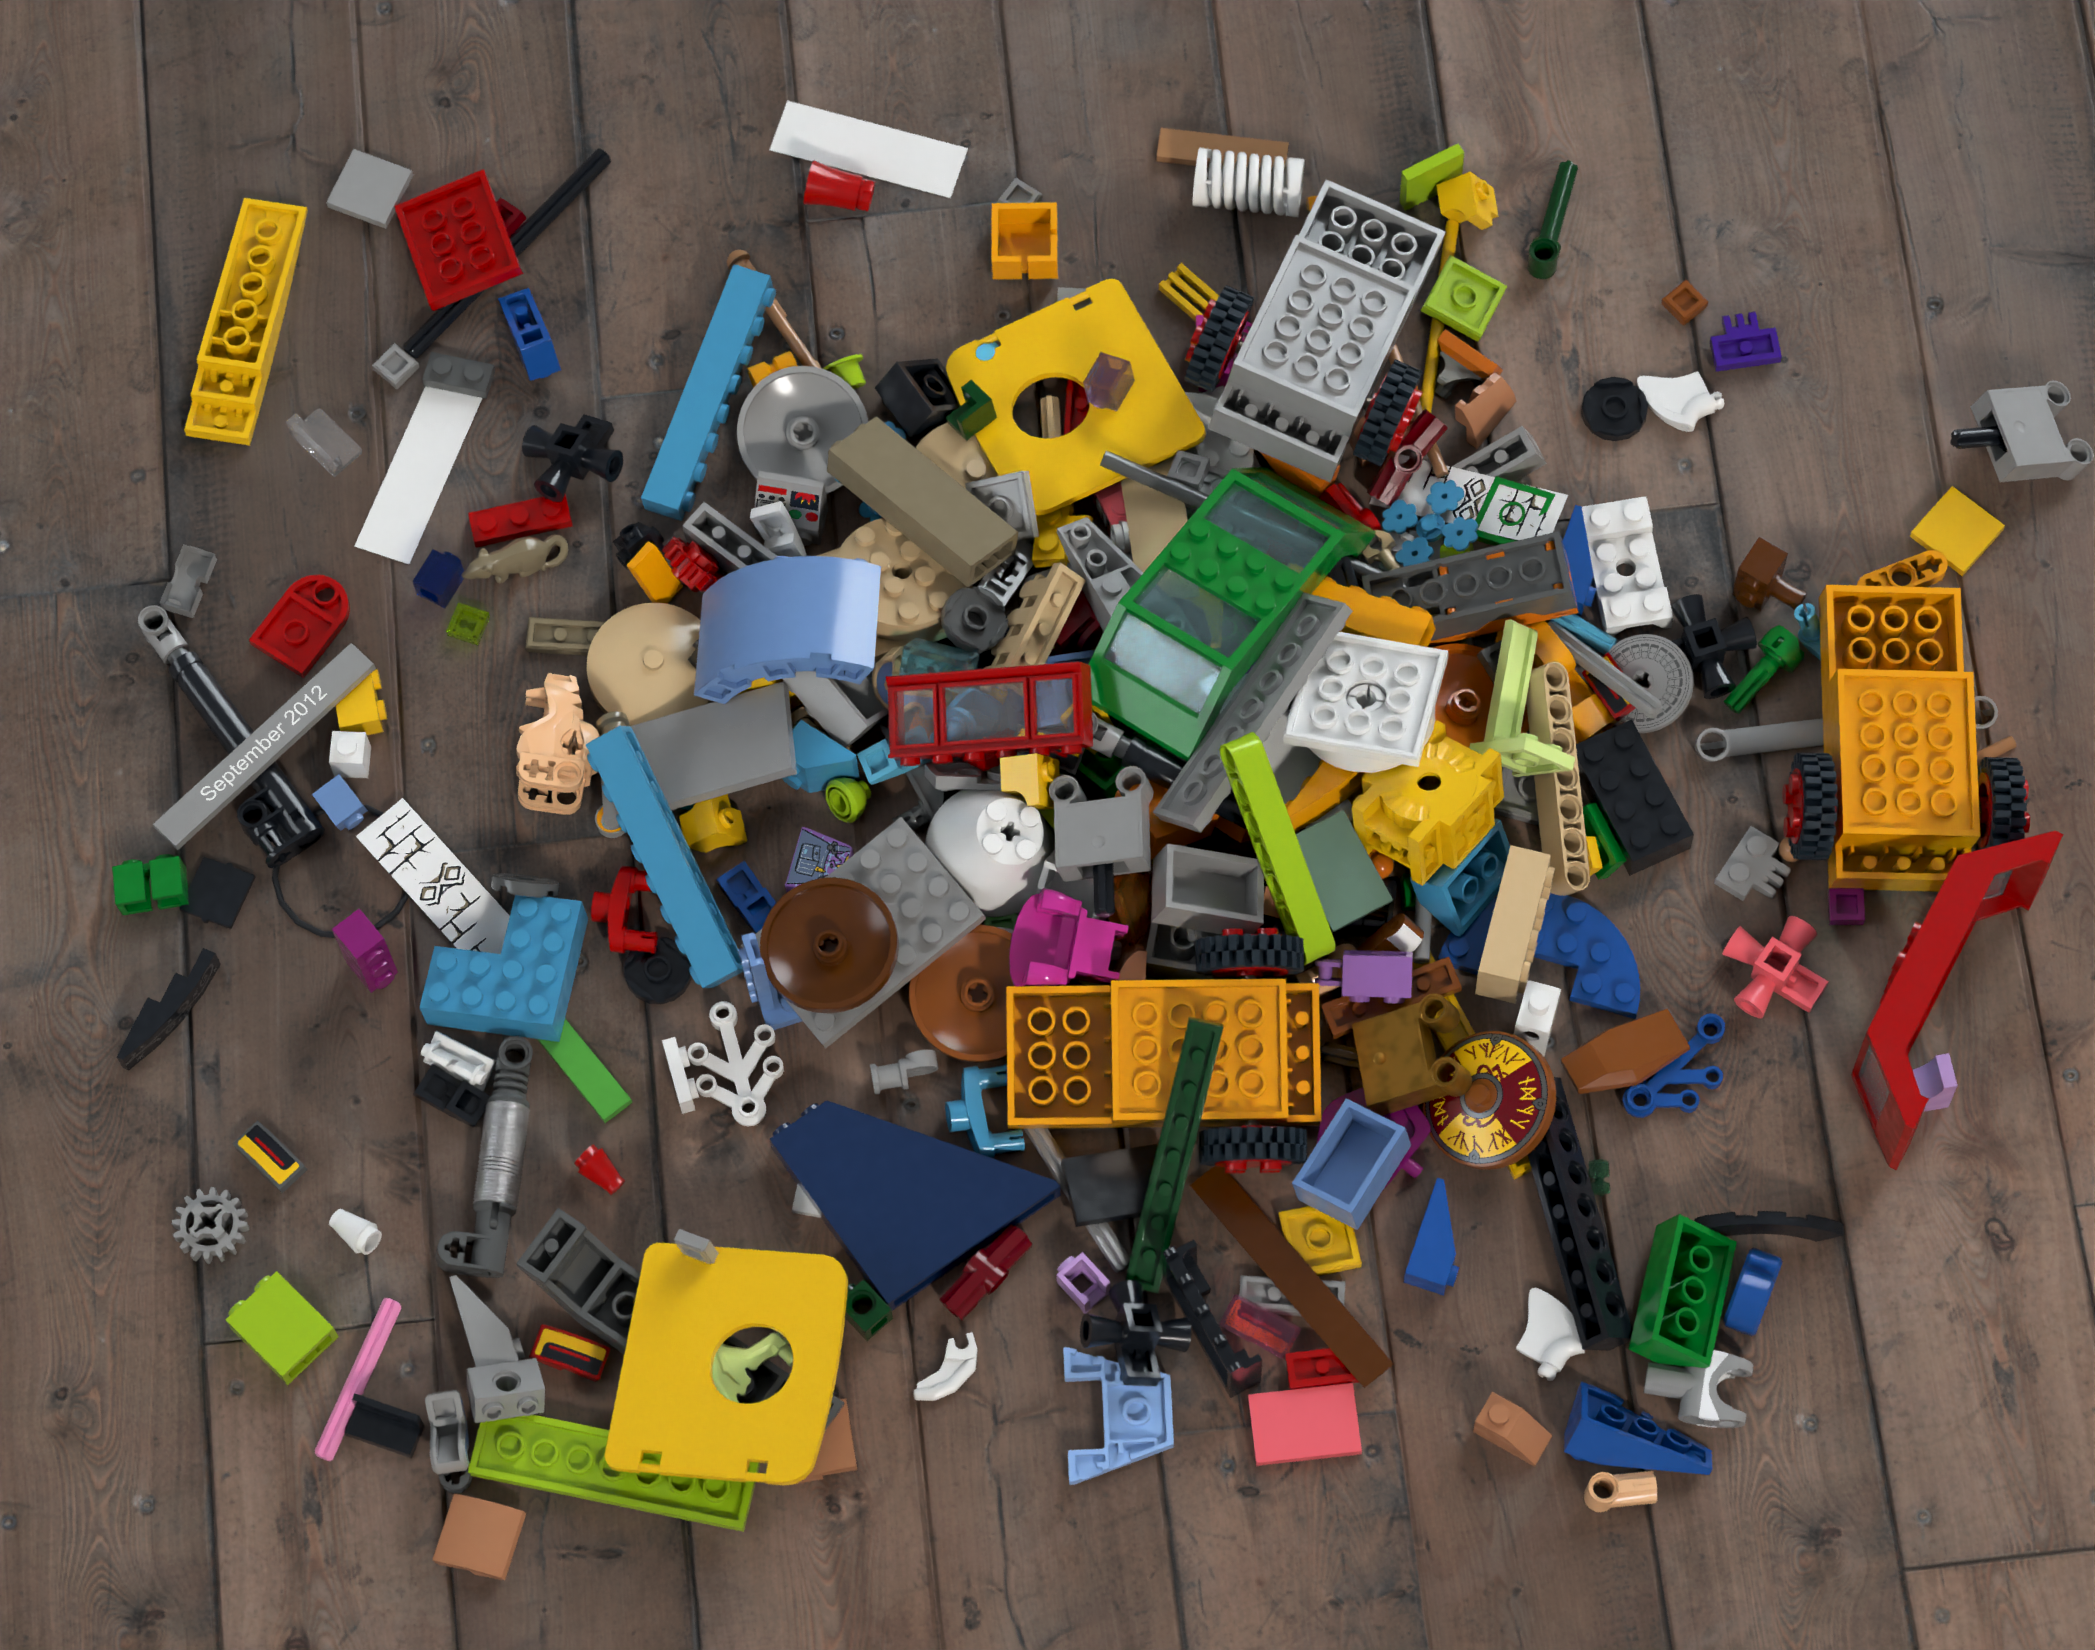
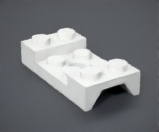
[1582,496,1673,636]

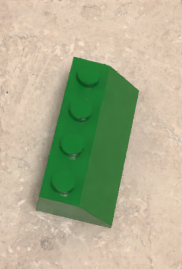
[1629,1214,1737,1368]

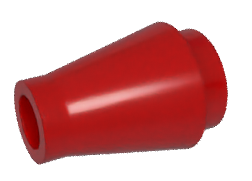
[574,1144,626,1195]

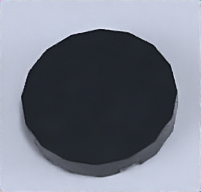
[1581,377,1648,441]
[624,937,692,1005]

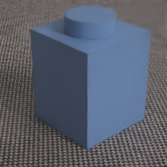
[312,774,368,831]

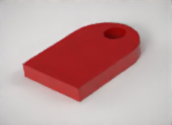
[249,575,350,678]

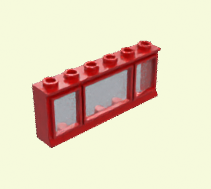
[886,662,1093,766]

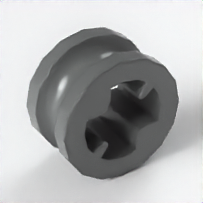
[439,1467,472,1494]

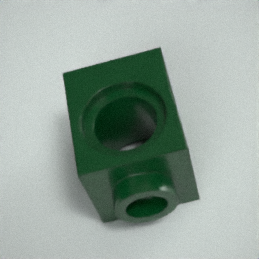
[845,1279,893,1341]

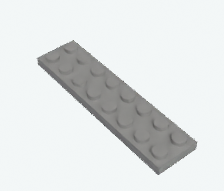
[1153,593,1353,833]

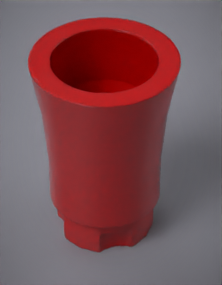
[803,160,875,211]

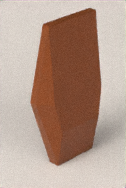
[1561,1008,1690,1094]

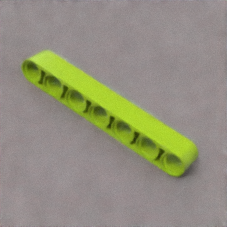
[1219,732,1336,965]

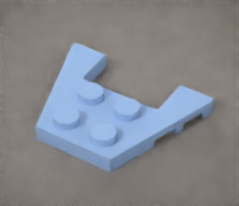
[1063,1347,1174,1485]

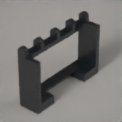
[1163,1239,1262,1398]

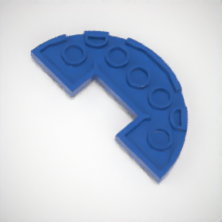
[1437,892,1640,1019]

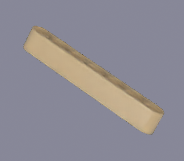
[1526,661,1590,896]

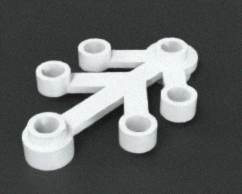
[687,1001,784,1126]

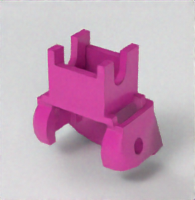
[1009,888,1129,986]

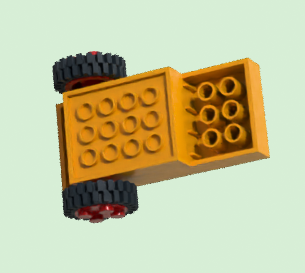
[1782,585,2030,892]
[1006,928,1321,1174]

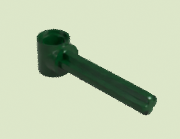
[1527,160,1578,279]

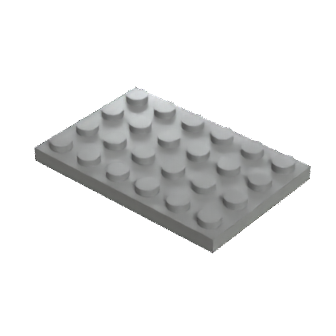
[741,817,986,1049]

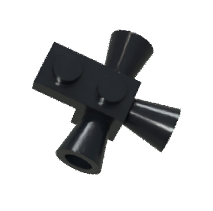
[522,414,623,502]
[1671,594,1757,699]
[1080,1280,1191,1386]

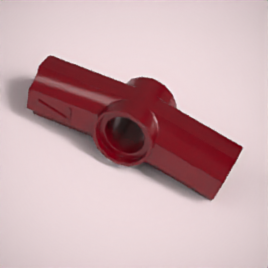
[1367,409,1448,506]
[939,1224,1033,1321]

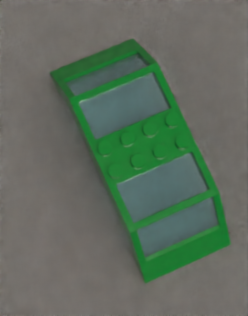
[1088,467,1376,762]

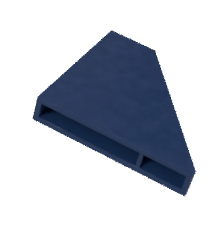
[770,1100,1061,1311]

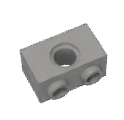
[467,1358,545,1423]

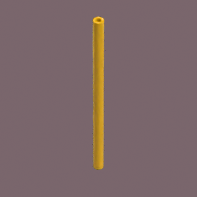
[1420,220,1459,413]

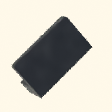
[345,1394,425,1458]

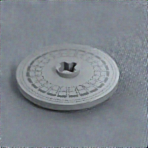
[1593,634,1694,733]

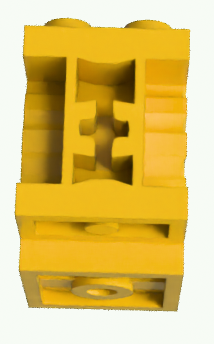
[1352,719,1504,886]

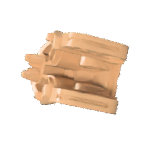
[516,673,600,815]

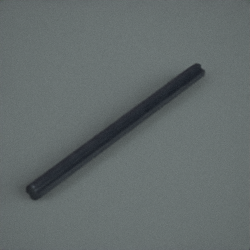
[403,149,611,359]

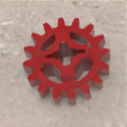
[662,536,724,592]

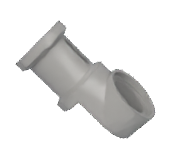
[870,1050,938,1095]

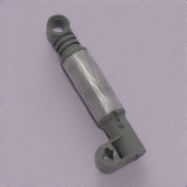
[435,1036,533,1278]

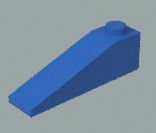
[1564,1381,1712,1475]

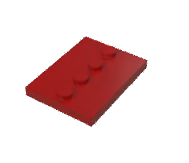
[394,169,523,311]

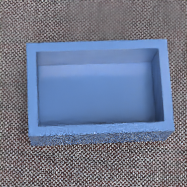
[1292,1098,1411,1230]

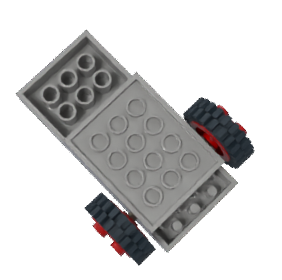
[1184,179,1446,482]

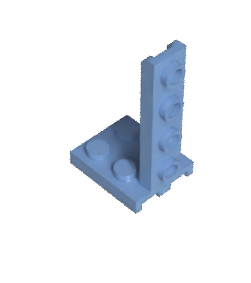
[738,933,802,1030]

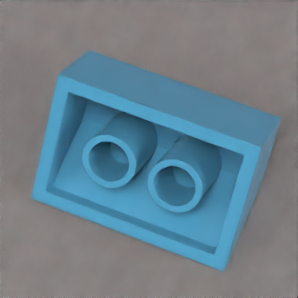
[1410,818,1510,937]

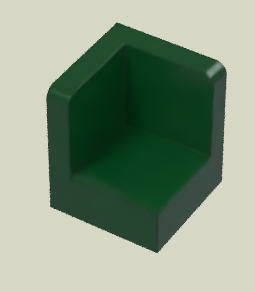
[946,380,997,441]

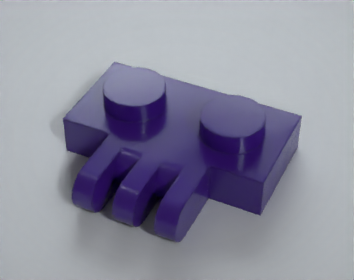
[1710,311,1782,372]

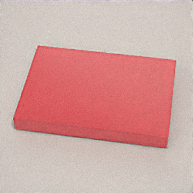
[1248,1383,1362,1466]

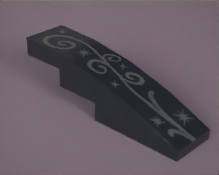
[117,948,221,1070]

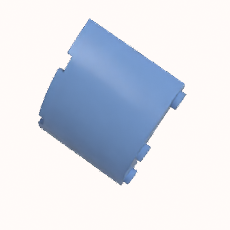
[694,556,881,704]

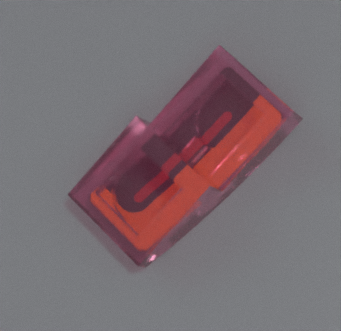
[1219,1294,1302,1359]

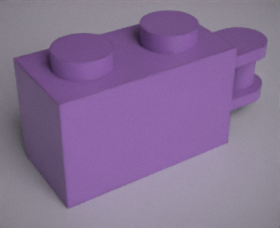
[1315,950,1413,1003]

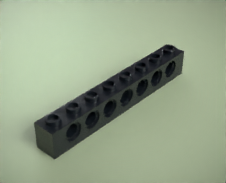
[1528,1077,1633,1351]

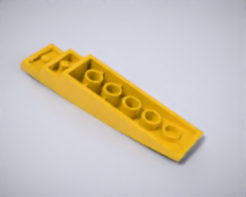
[184,198,308,446]

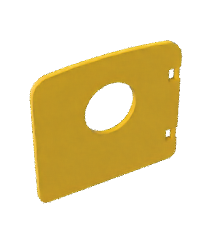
[946,279,1206,515]
[605,1243,848,1485]

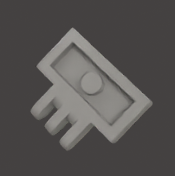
[1714,826,1791,901]

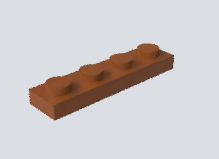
[1321,956,1462,1039]

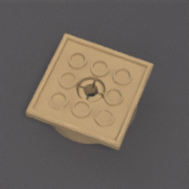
[817,518,973,663]

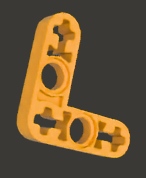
[1857,550,1948,587]

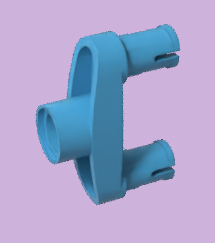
[945,1064,1025,1158]

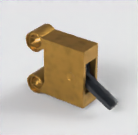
[1320,993,1472,1116]

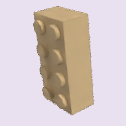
[1475,845,1555,1004]

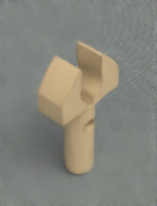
[1362,530,1401,570]

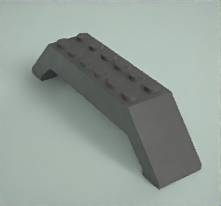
[516,1208,845,1432]

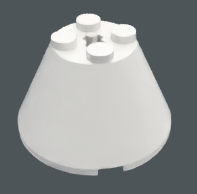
[925,790,1055,917]

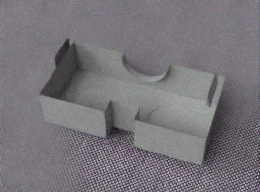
[159,544,217,618]

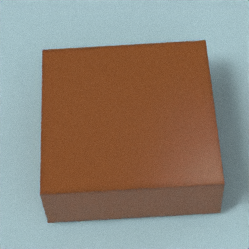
[1661,280,1709,326]

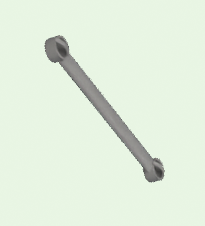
[1694,696,1998,762]

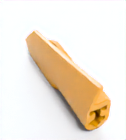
[1495,621,1617,744]

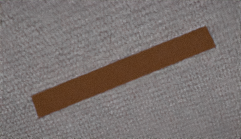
[1189,1166,1394,1388]

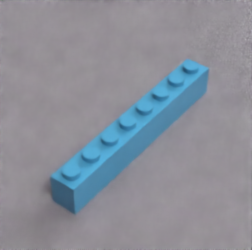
[641,264,776,521]
[585,725,744,988]

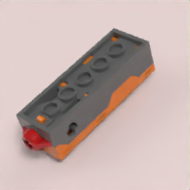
[1362,531,1579,647]

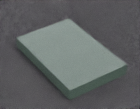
[1296,810,1393,933]

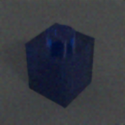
[412,549,464,608]

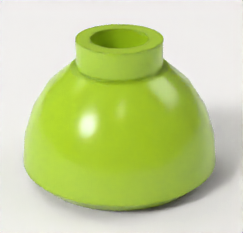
[826,777,871,823]

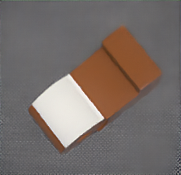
[1357,913,1424,952]

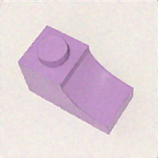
[1912,1053,1957,1112]

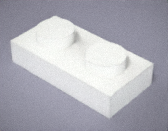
[662,1037,699,1114]

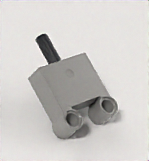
[1950,381,2094,482]
[1049,766,1154,918]

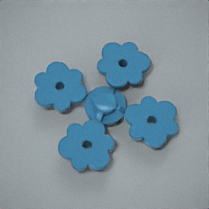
[1382,480,1478,567]

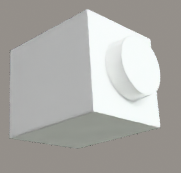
[329,731,371,778]

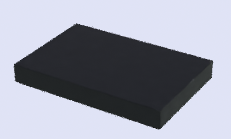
[1061,1144,1158,1227]

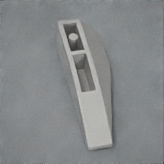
[1057,517,1213,698]

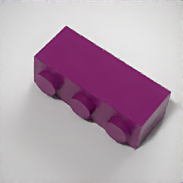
[332,909,398,993]

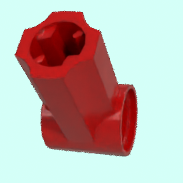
[1319,483,1382,531]

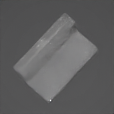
[286,408,362,477]

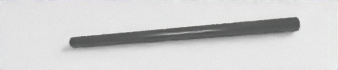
[1100,450,1382,580]

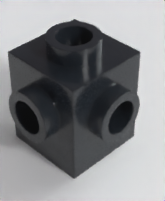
[612,522,666,570]

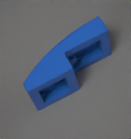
[715,860,776,934]

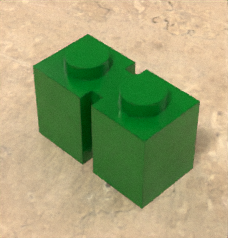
[112,854,189,915]

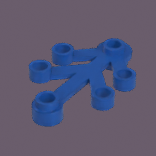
[1622,1014,1725,1118]

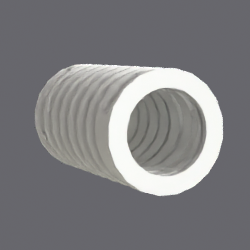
[1193,147,1305,218]

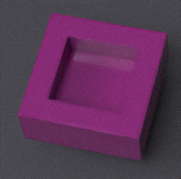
[1828,888,1865,925]

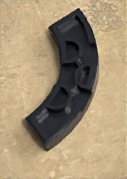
[1694,1211,1844,1242]

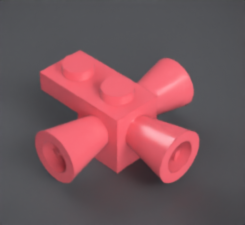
[1722,916,1829,1018]

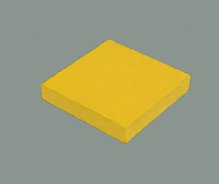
[1910,486,2005,576]
[1278,1206,1362,1276]

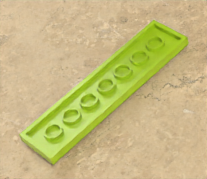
[468,1415,760,1532]

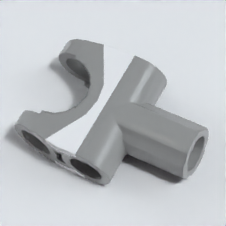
[1643,1350,1754,1428]

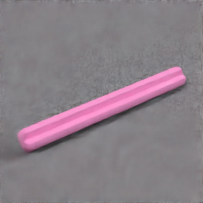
[315,1298,401,1461]

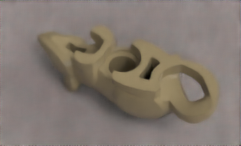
[461,534,568,583]

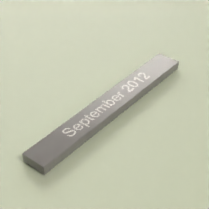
[153,643,376,850]

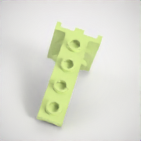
[1469,619,1575,777]

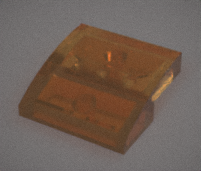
[1114,871,1152,946]

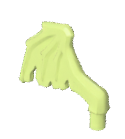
[712,1332,793,1403]

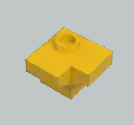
[1436,172,1498,230]
[1000,753,1060,810]
[679,794,747,853]

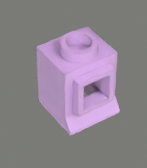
[1056,1252,1111,1314]

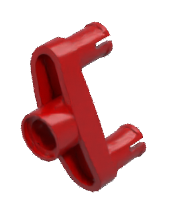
[591,866,658,954]

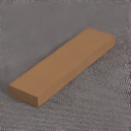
[1156,128,1289,174]

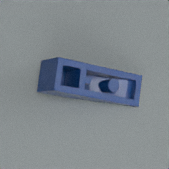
[498,288,561,381]
[1563,505,1597,617]
[1404,1177,1460,1296]

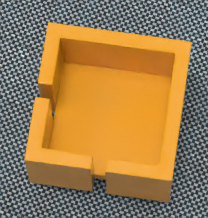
[991,202,1058,280]

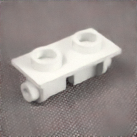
[421,1031,496,1091]

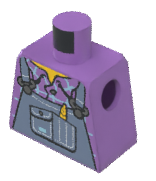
[785,827,854,893]

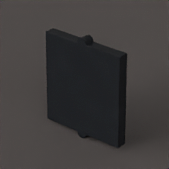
[179,857,256,929]

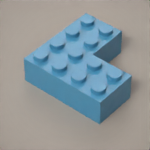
[419,895,588,1042]

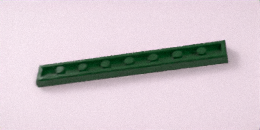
[1125,1016,1224,1293]

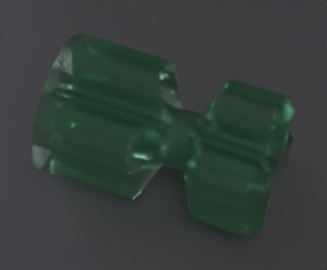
[1588,1159,1610,1197]

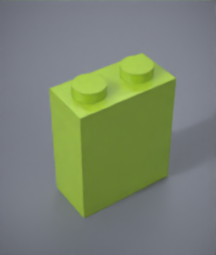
[225,1271,339,1386]

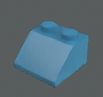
[782,720,860,793]

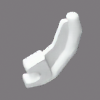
[913,1332,977,1401]

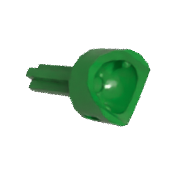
[1723,625,1804,714]

